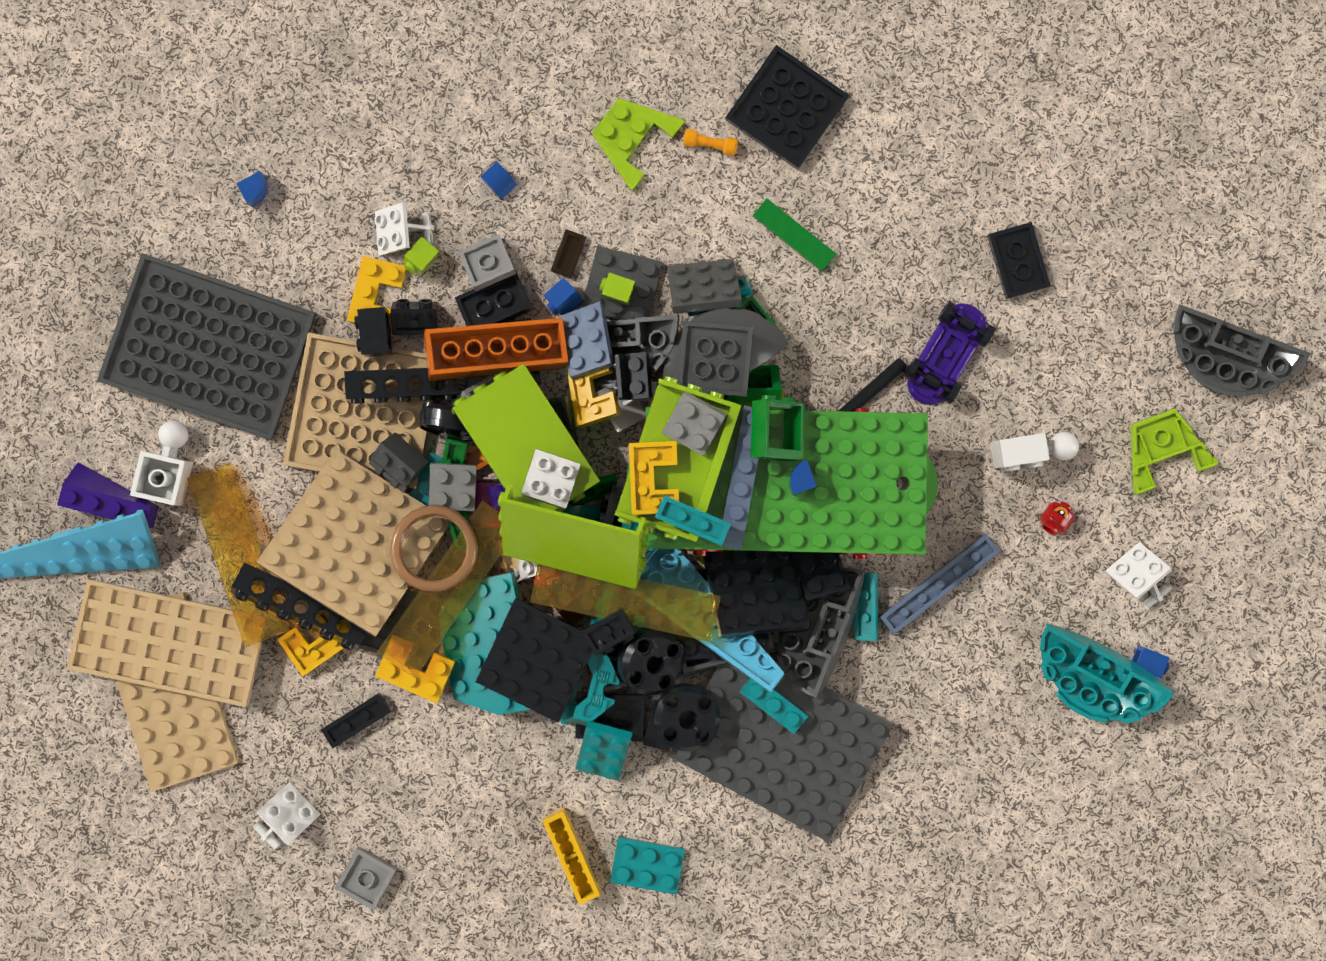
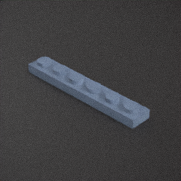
[718,405,758,550]
[879,534,1000,635]

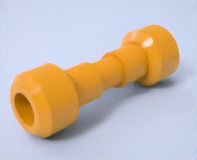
[683,128,738,156]

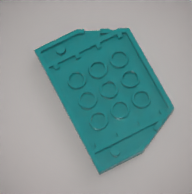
[437,572,531,715]

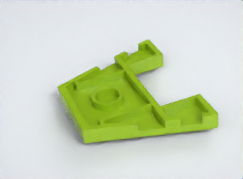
[592,98,685,191]
[1130,408,1219,495]

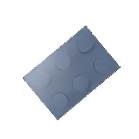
[560,301,614,380]

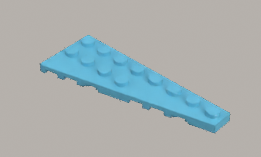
[0,510,160,578]
[626,548,785,693]

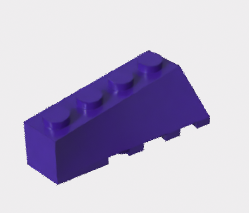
[57,462,159,528]

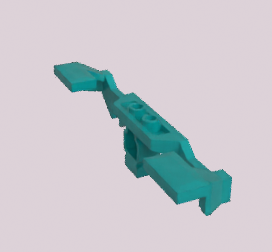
[560,503,654,726]

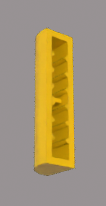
[542,807,600,905]

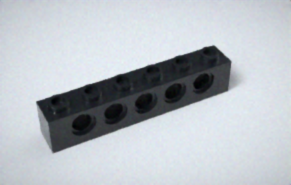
[344,368,484,404]
[230,562,367,651]

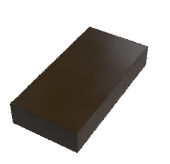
[550,229,587,279]

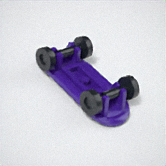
[903,300,996,405]

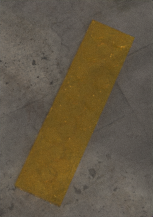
[187,463,290,647]
[377,501,503,678]
[530,564,721,642]

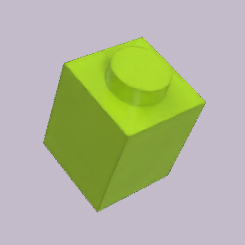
[403,237,439,277]
[599,273,635,306]

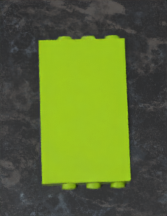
[451,364,600,512]
[614,376,741,542]
[498,484,649,589]

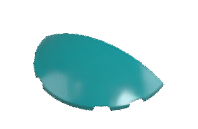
[1040,624,1174,723]

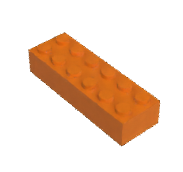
[424,318,568,381]

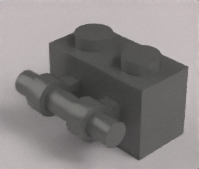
[369,432,429,493]

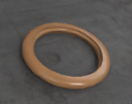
[390,505,478,592]

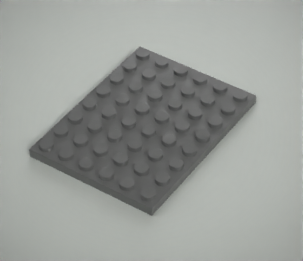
[97,253,317,440]
[669,658,893,842]

